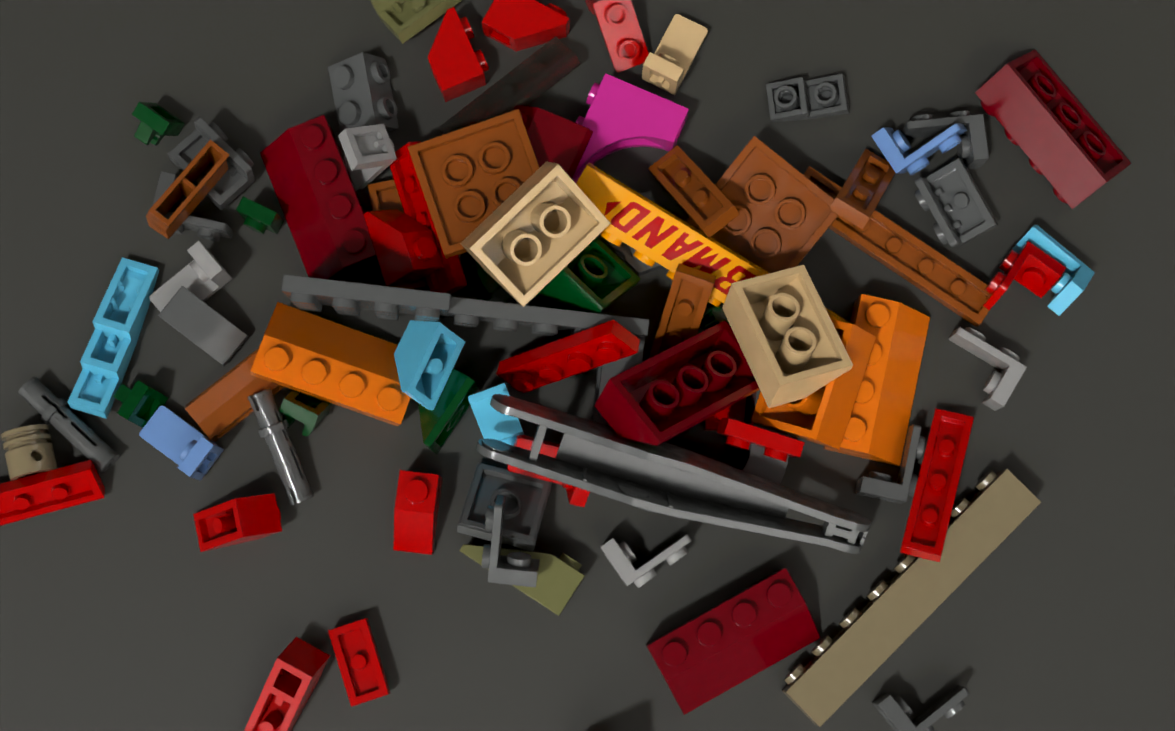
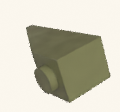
[459,544,585,616]

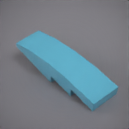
[67,257,159,419]

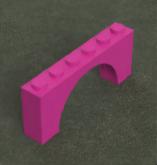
[572,73,689,314]

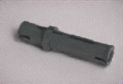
[18,377,119,473]
[247,388,314,505]

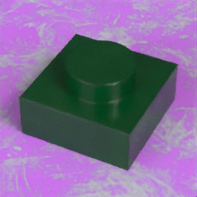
[236,197,284,234]

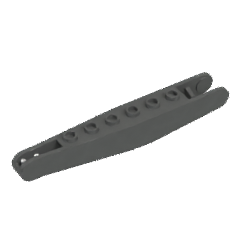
[476,394,871,554]

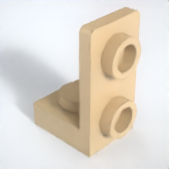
[642,14,708,95]

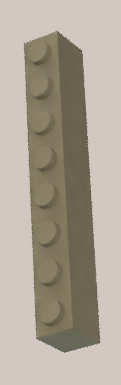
[782,469,1041,727]

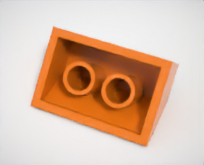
[751,319,876,450]

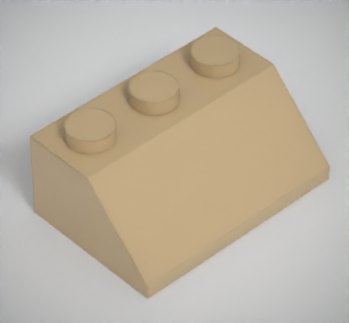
[460,161,611,307]
[722,265,853,408]

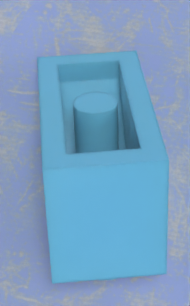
[394,320,465,410]
[468,383,524,446]

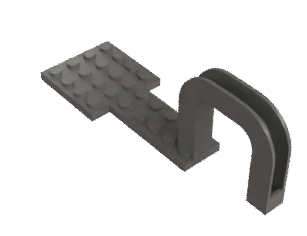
[282,274,791,514]

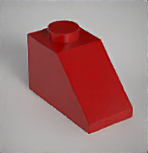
[363,209,443,286]
[393,470,443,555]
[193,493,282,552]

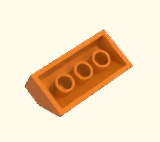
[824,294,930,466]
[250,302,411,427]

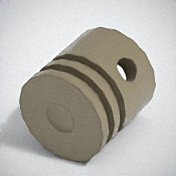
[1,424,57,481]

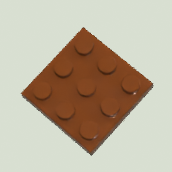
[408,109,539,259]
[686,136,838,273]

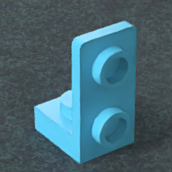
[1012,225,1095,316]

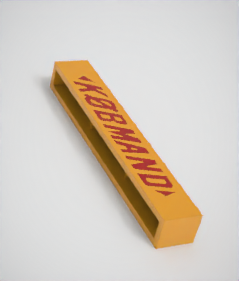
[576,163,851,323]

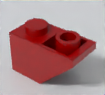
[482,0,570,52]
[427,7,489,102]

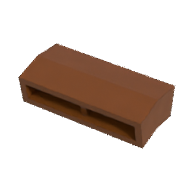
[146,139,229,239]
[185,348,284,442]

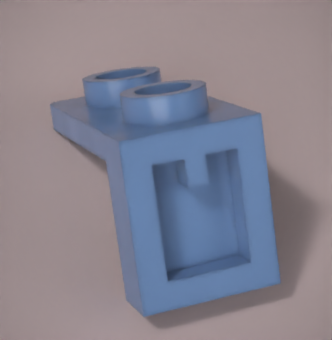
[871,123,967,175]
[139,405,224,481]

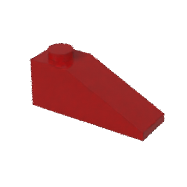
[244,637,330,731]

